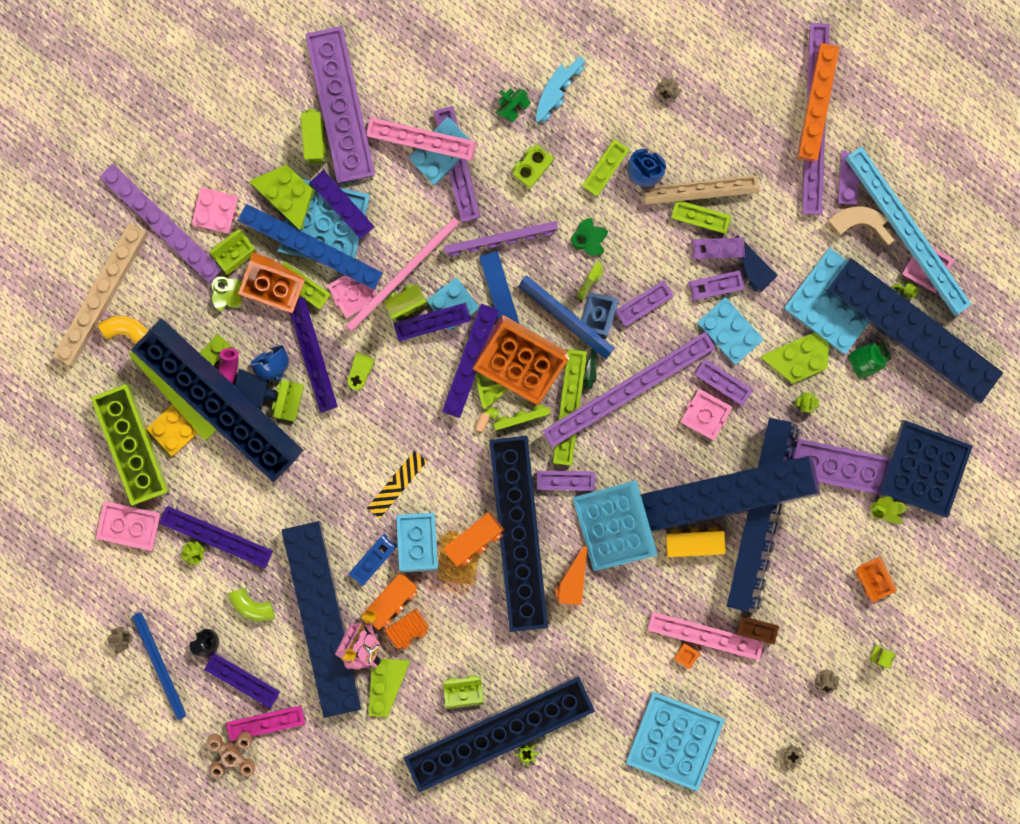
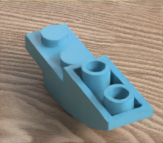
[536,56,585,125]

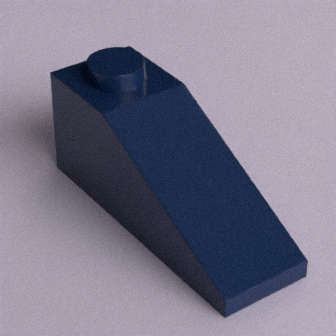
[735,235,778,293]

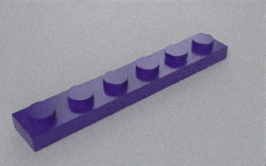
[290,297,338,413]
[442,303,499,418]
[160,506,273,569]

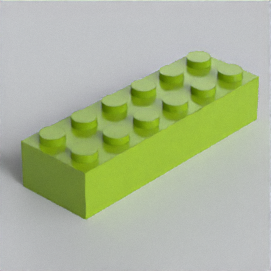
[90,384,171,506]

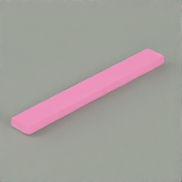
[345,218,459,331]

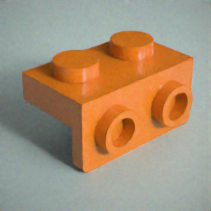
[856,556,897,603]

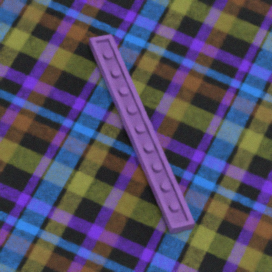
[802,23,830,215]
[542,332,715,447]

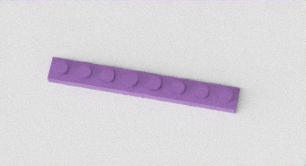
[100,163,223,284]

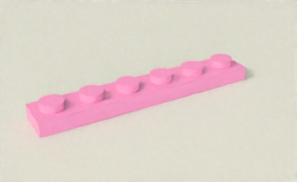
[366,117,477,161]
[647,612,764,660]

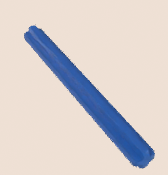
[132,612,187,720]

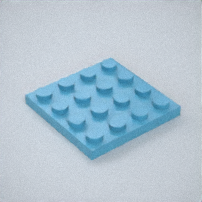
[278,179,370,261]
[783,248,868,355]
[573,480,658,571]
[626,691,725,791]

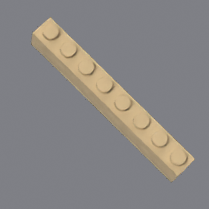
[53,223,149,367]

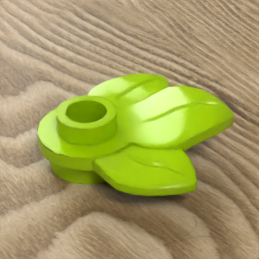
[212,276,242,311]
[870,496,908,524]

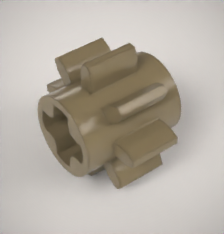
[656,78,681,102]
[107,627,132,652]
[815,670,839,694]
[780,744,805,769]

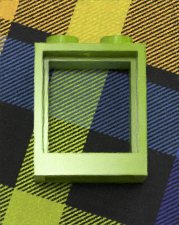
[301,109,326,164]

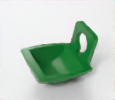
[847,342,891,379]

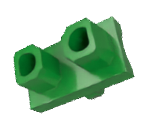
[496,88,531,122]

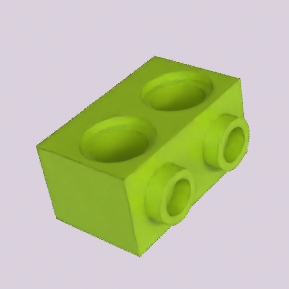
[512,144,554,190]

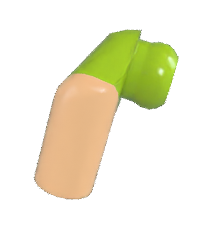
[475,407,500,432]

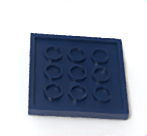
[877,420,973,518]

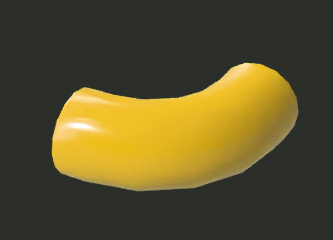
[97,316,148,345]

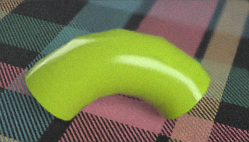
[228,588,276,622]

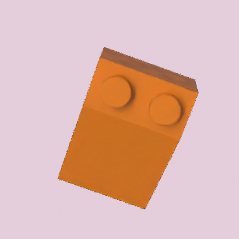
[238,252,305,313]
[555,546,587,605]

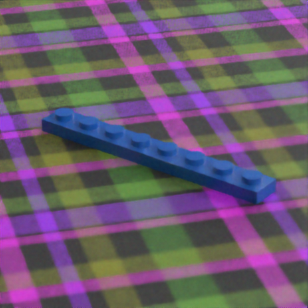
[237,204,383,290]

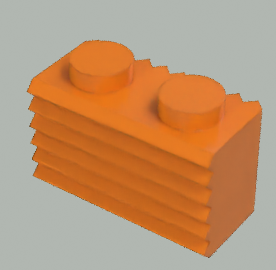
[384,608,429,650]

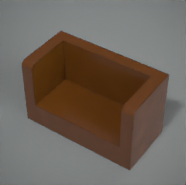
[735,615,779,645]

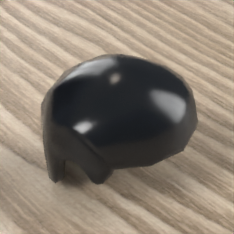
[189,629,219,658]

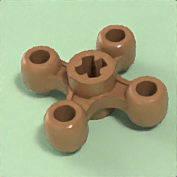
[207,732,255,778]

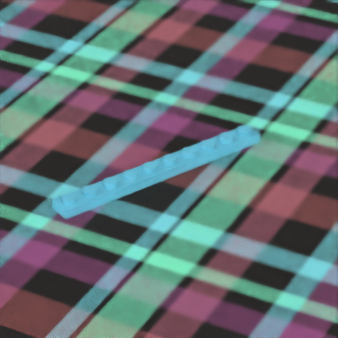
[845,146,971,316]

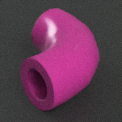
[218,348,239,384]

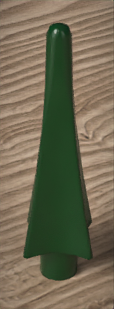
[583,348,597,389]

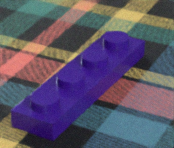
[309,169,375,240]
[393,302,472,341]
[204,653,281,708]

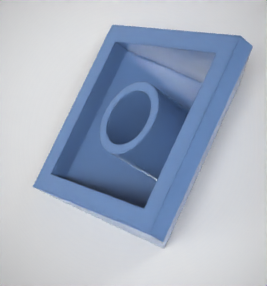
[581,292,619,337]

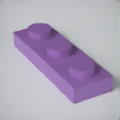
[615,280,674,327]
[694,359,753,406]
[537,471,595,491]

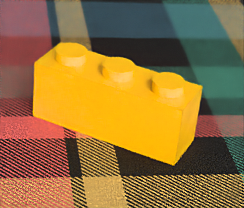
[665,527,725,557]

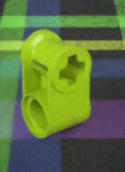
[348,352,375,391]

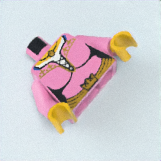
[335,610,381,669]

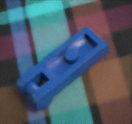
[349,533,398,586]

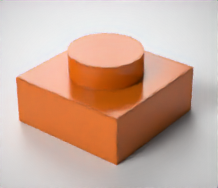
[673,643,700,670]

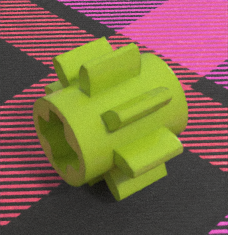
[795,392,819,413]
[180,541,205,565]
[515,743,539,766]

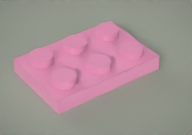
[96,501,161,551]

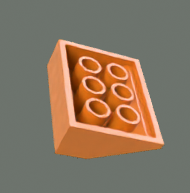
[473,315,569,405]

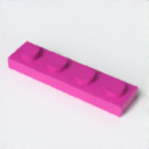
[226,705,306,741]

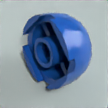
[627,149,666,188]
[250,345,289,381]

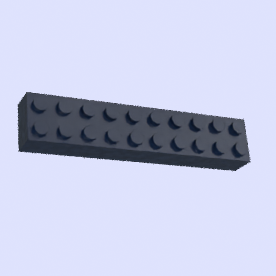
[823,258,1004,404]
[131,318,304,482]
[726,417,800,612]
[489,436,548,632]
[640,456,821,533]
[281,520,363,718]
[403,675,595,793]

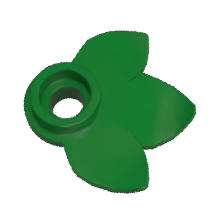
[571,218,608,256]

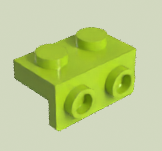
[209,229,257,275]
[272,379,304,422]
[442,675,484,709]

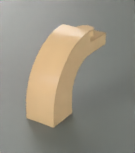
[826,207,895,247]

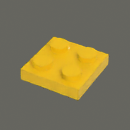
[146,404,198,457]

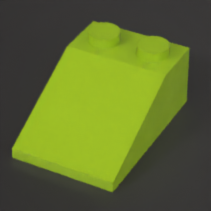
[383,283,429,323]

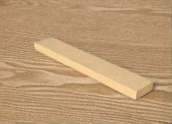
[643,175,759,205]

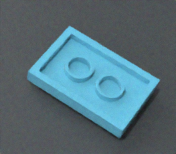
[409,117,472,185]
[697,297,764,365]
[396,513,438,573]

